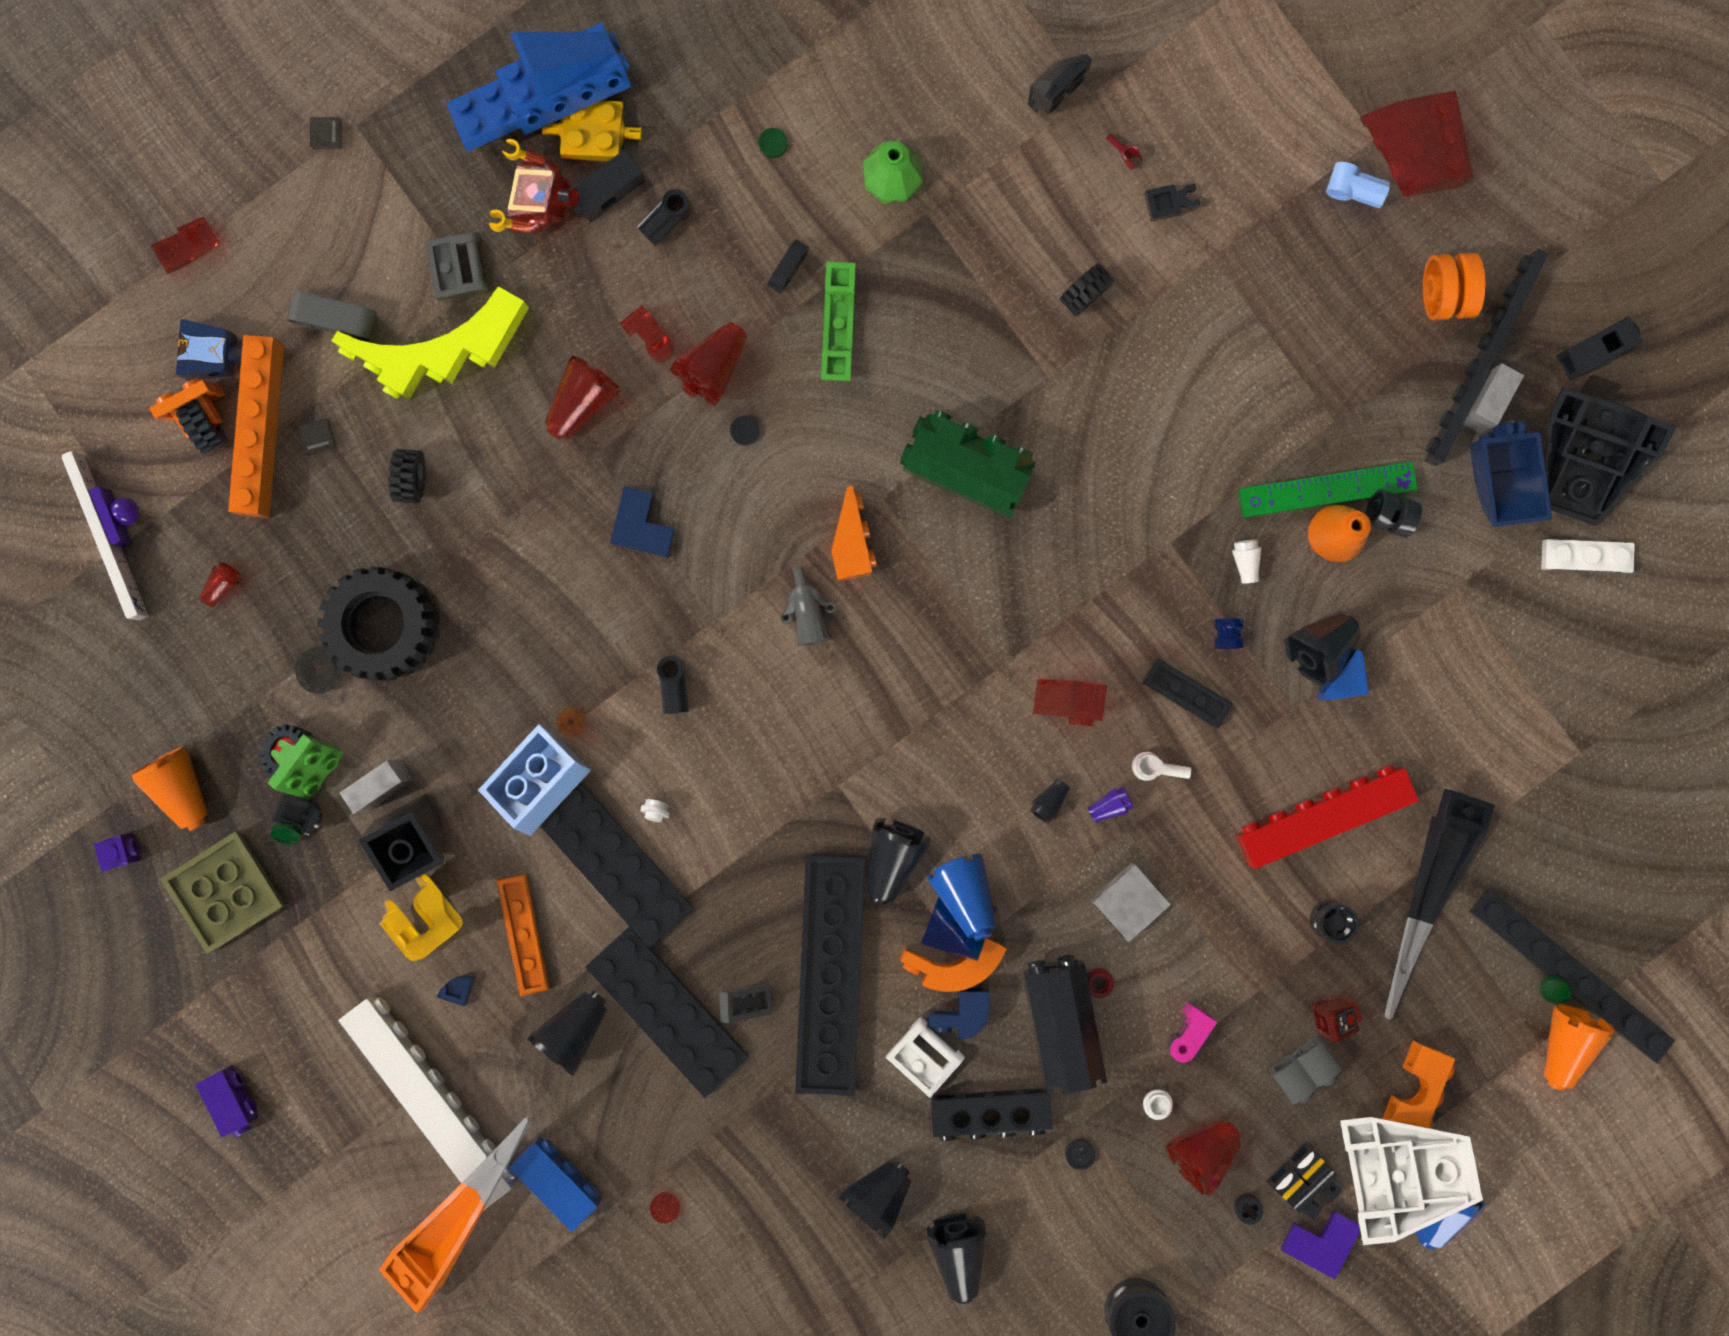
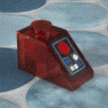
[1312,997,1362,1043]

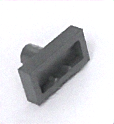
[719,983,772,1023]

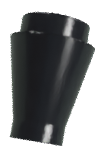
[1030,778,1070,824]

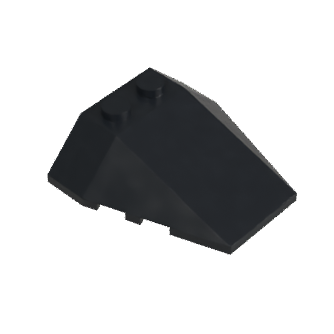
[1544,386,1677,526]

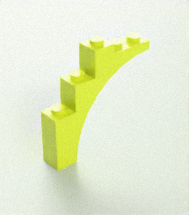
[331,287,529,400]

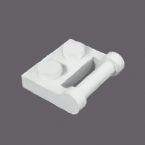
[886,1017,965,1098]

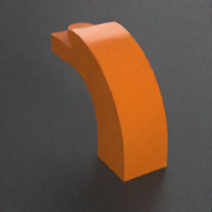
[900,937,1007,992]

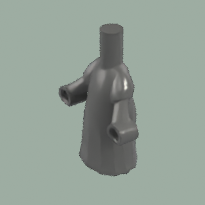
[780,567,836,647]

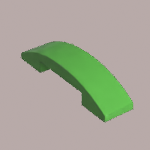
[821,262,856,382]

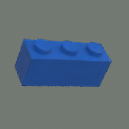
[509,1136,602,1232]

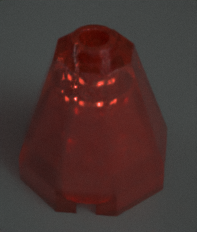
[1164,1120,1241,1196]

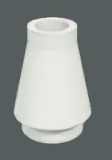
[1232,540,1261,583]

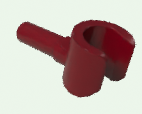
[1106,134,1143,169]

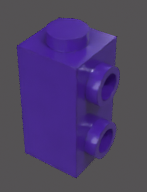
[195,1065,258,1138]

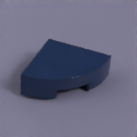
[437,975,476,1006]

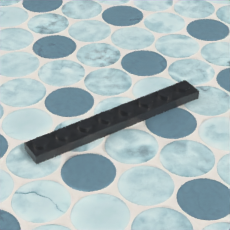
[1424,248,1549,467]
[1469,889,1676,1063]

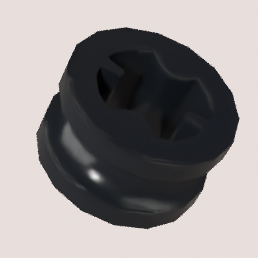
[1234,1194,1263,1225]

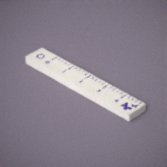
[62,451,149,620]

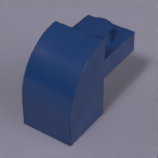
[928,988,990,1040]

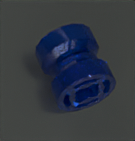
[1214,618,1244,649]

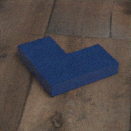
[610,486,675,558]

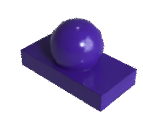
[89,486,139,548]

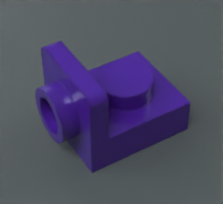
[93,833,140,872]

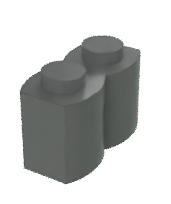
[1268,1037,1342,1105]

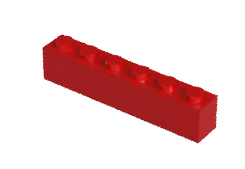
[1235,765,1419,869]

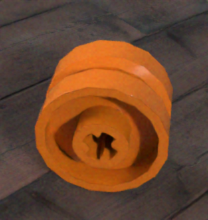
[1423,252,1486,321]

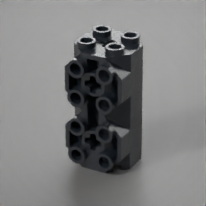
[1023,954,1107,1094]

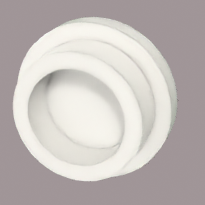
[640,799,670,822]
[1143,1089,1173,1120]

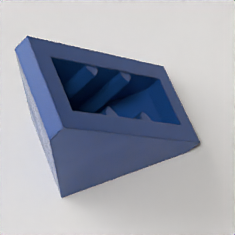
[1316,649,1369,701]

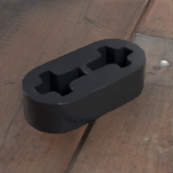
[768,239,810,294]

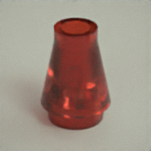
[199,562,240,607]

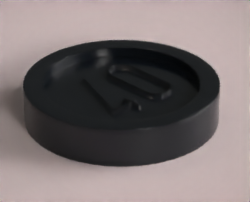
[730,416,760,446]
[1065,1139,1095,1170]

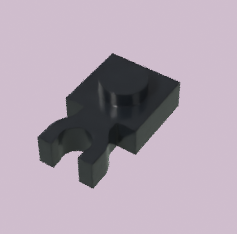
[1144,183,1200,222]

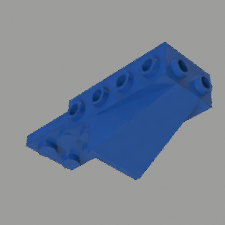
[446,23,631,152]

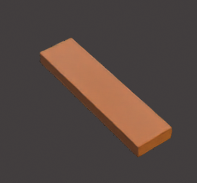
[496,874,551,996]

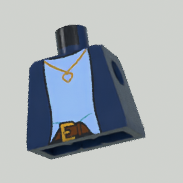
[176,319,243,381]

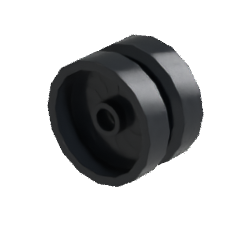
[1104,1278,1176,1336]

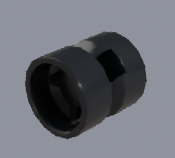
[1365,489,1422,538]
[1310,901,1359,943]

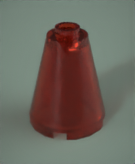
[544,355,621,440]

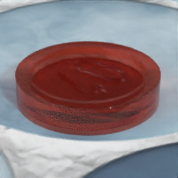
[650,1192,680,1224]

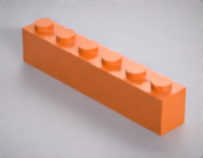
[228,335,284,518]

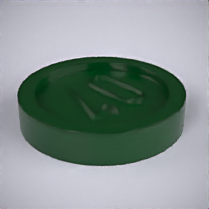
[758,128,788,158]
[270,823,302,845]
[1540,976,1572,1004]

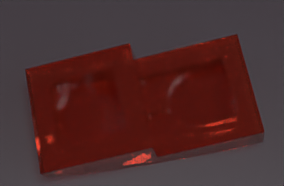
[151,216,219,274]

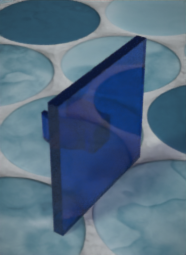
[921,897,997,961]

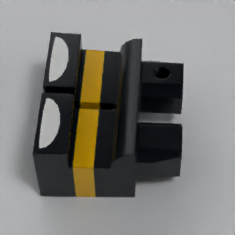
[1266,1142,1343,1219]

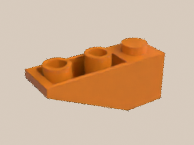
[831,486,877,582]

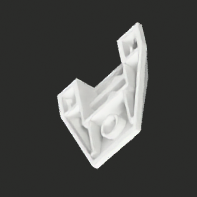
[1340,1117,1483,1245]

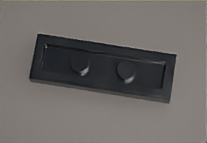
[1142,658,1233,729]

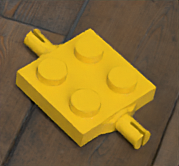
[542,101,642,161]

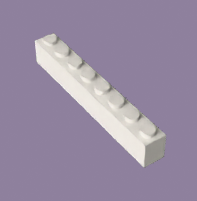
[338,994,517,1211]

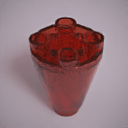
[669,322,747,406]

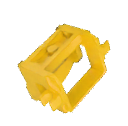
[379,873,463,961]

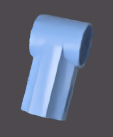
[1326,162,1390,208]

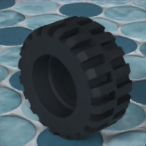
[317,567,440,681]

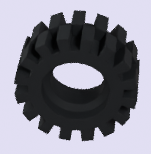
[1060,263,1115,317]
[388,449,426,504]

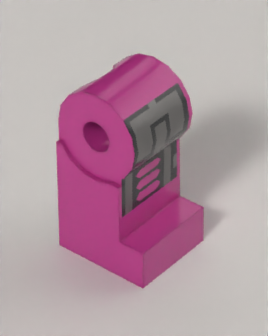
[1167,1001,1217,1063]

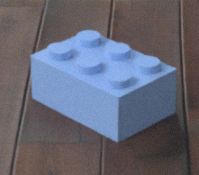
[478,724,591,836]

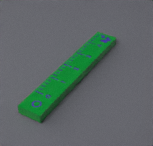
[1238,461,1418,519]

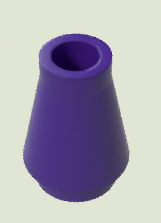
[1088,787,1134,823]

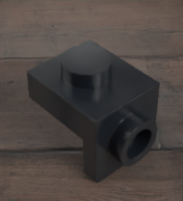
[272,792,323,836]

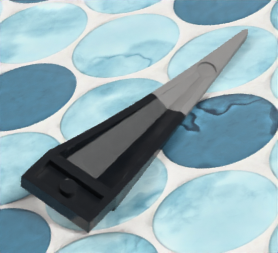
[1385,788,1495,1019]

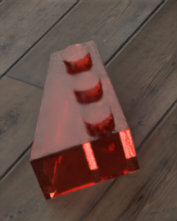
[1033,679,1107,727]

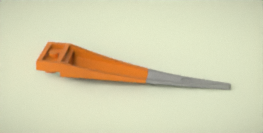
[379,1115,533,1313]

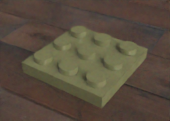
[160,831,286,954]

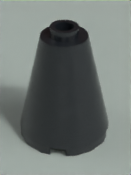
[867,818,931,904]
[527,990,608,1076]
[927,1213,986,1304]

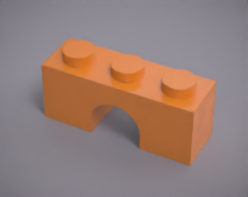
[1382,1040,1455,1129]

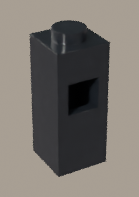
[569,149,646,222]
[1556,316,1643,381]

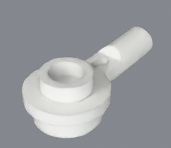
[1132,752,1191,781]

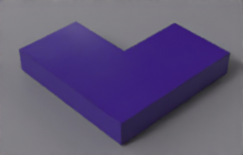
[1280,1210,1361,1279]

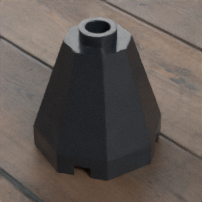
[1284,613,1360,686]
[838,1161,911,1239]

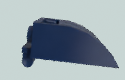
[1469,421,1552,527]

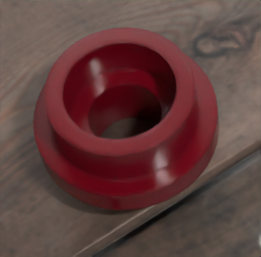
[1087,968,1114,998]

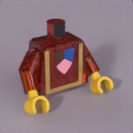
[489,139,579,235]

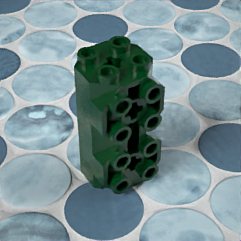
[900,410,1036,519]

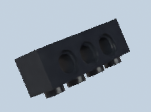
[930,1088,1053,1141]

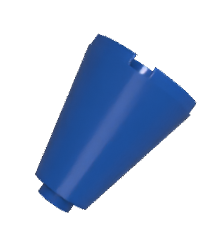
[927,853,996,941]

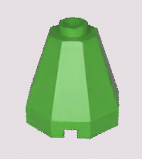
[863,141,923,204]

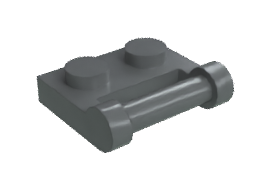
[425,232,489,301]

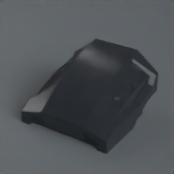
[1028,54,1092,115]

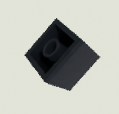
[358,794,444,891]

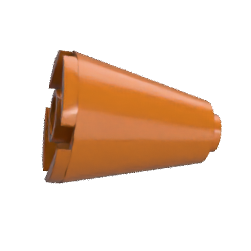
[1308,504,1371,562]
[130,746,208,831]
[1544,1003,1615,1091]

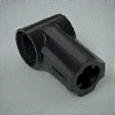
[637,189,692,247]
[657,656,689,714]

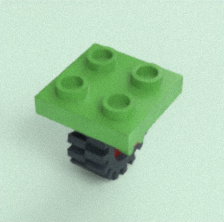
[259,724,344,800]

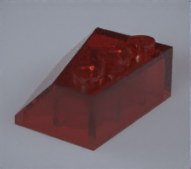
[1360,90,1473,198]

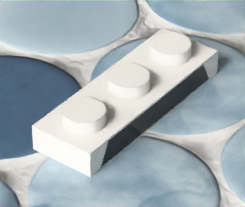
[1541,539,1634,573]

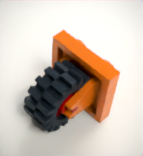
[149,378,227,454]

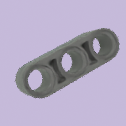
[287,291,377,341]

